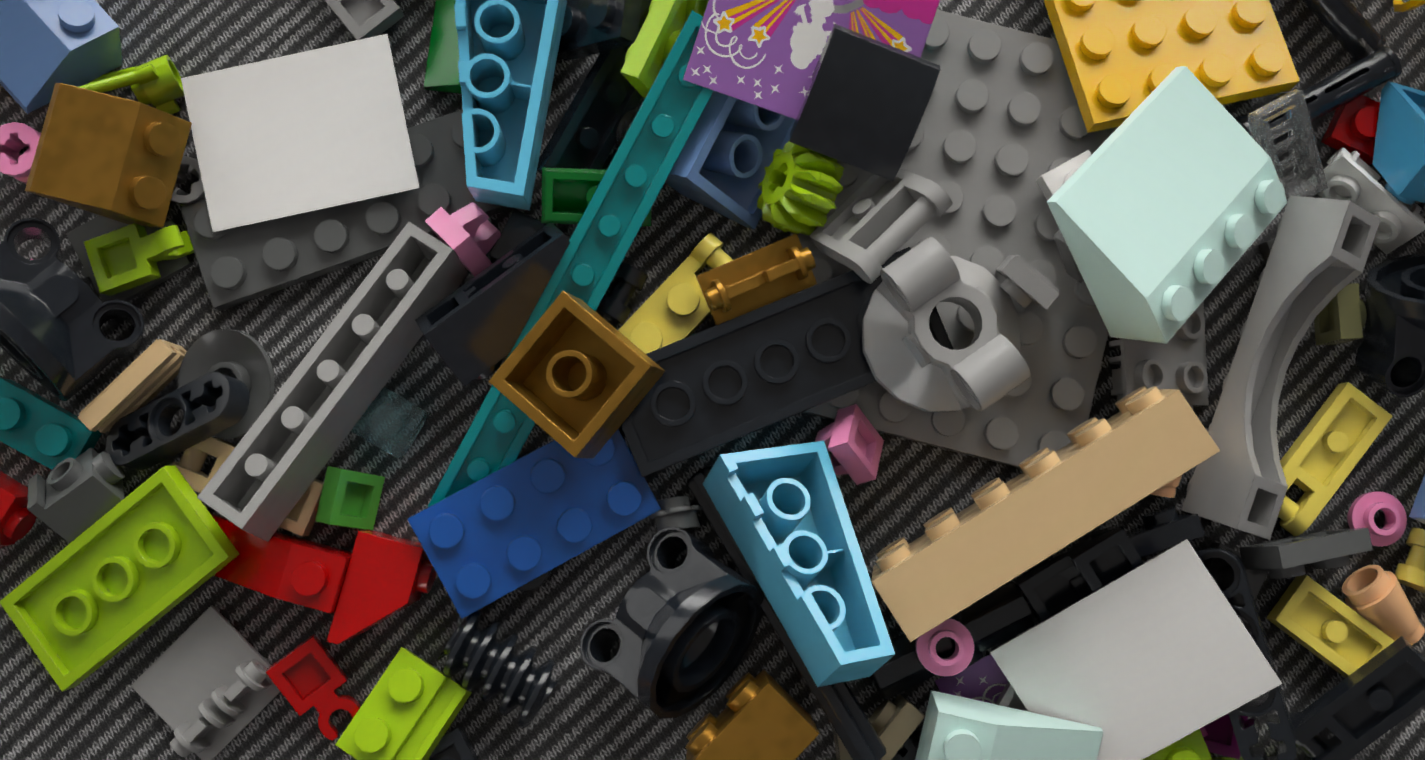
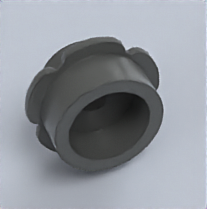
[649,496,703,532]

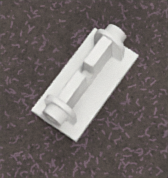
[1306,147,1425,255]

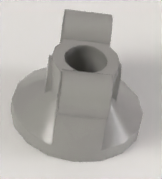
[862,237,1031,412]

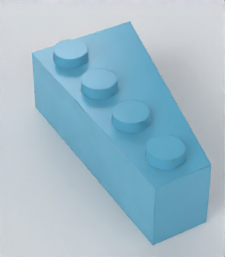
[454,0,567,210]
[703,441,895,687]

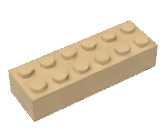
[871,386,1220,642]

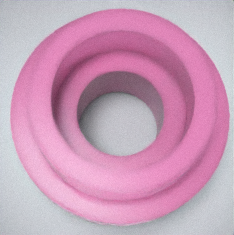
[1347,492,1407,547]
[915,618,974,677]

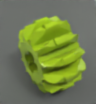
[757,140,844,236]

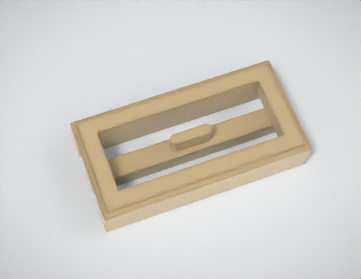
[77,339,187,433]

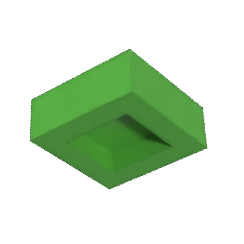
[315,466,385,531]

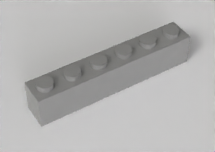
[197,222,468,541]

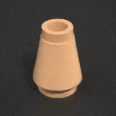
[1342,565,1425,645]

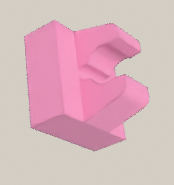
[425,202,501,277]
[815,404,884,485]

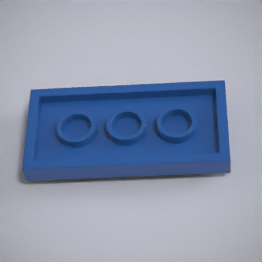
[408,429,661,619]

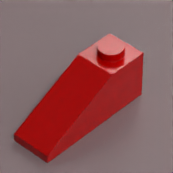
[210,513,352,614]

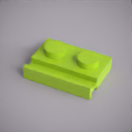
[335,647,472,760]

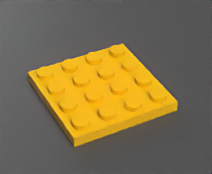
[1044,0,1300,133]

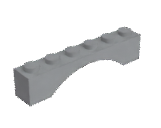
[1181,196,1381,540]

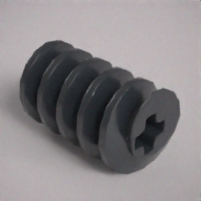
[438,609,563,729]

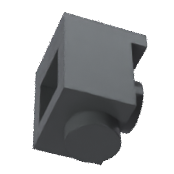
[27,447,125,543]

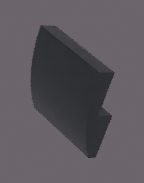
[789,24,941,181]
[1015,527,1144,623]

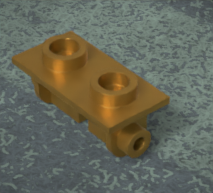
[696,234,817,325]

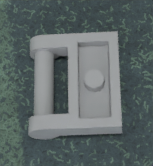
[809,168,953,284]

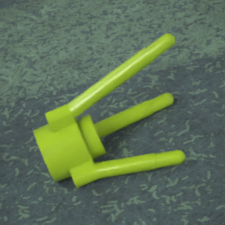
[78,55,184,115]

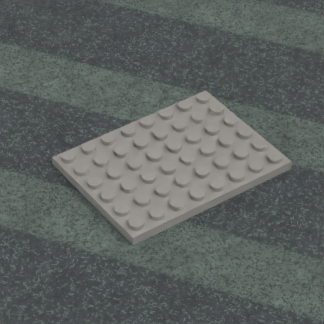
[798,10,1118,469]

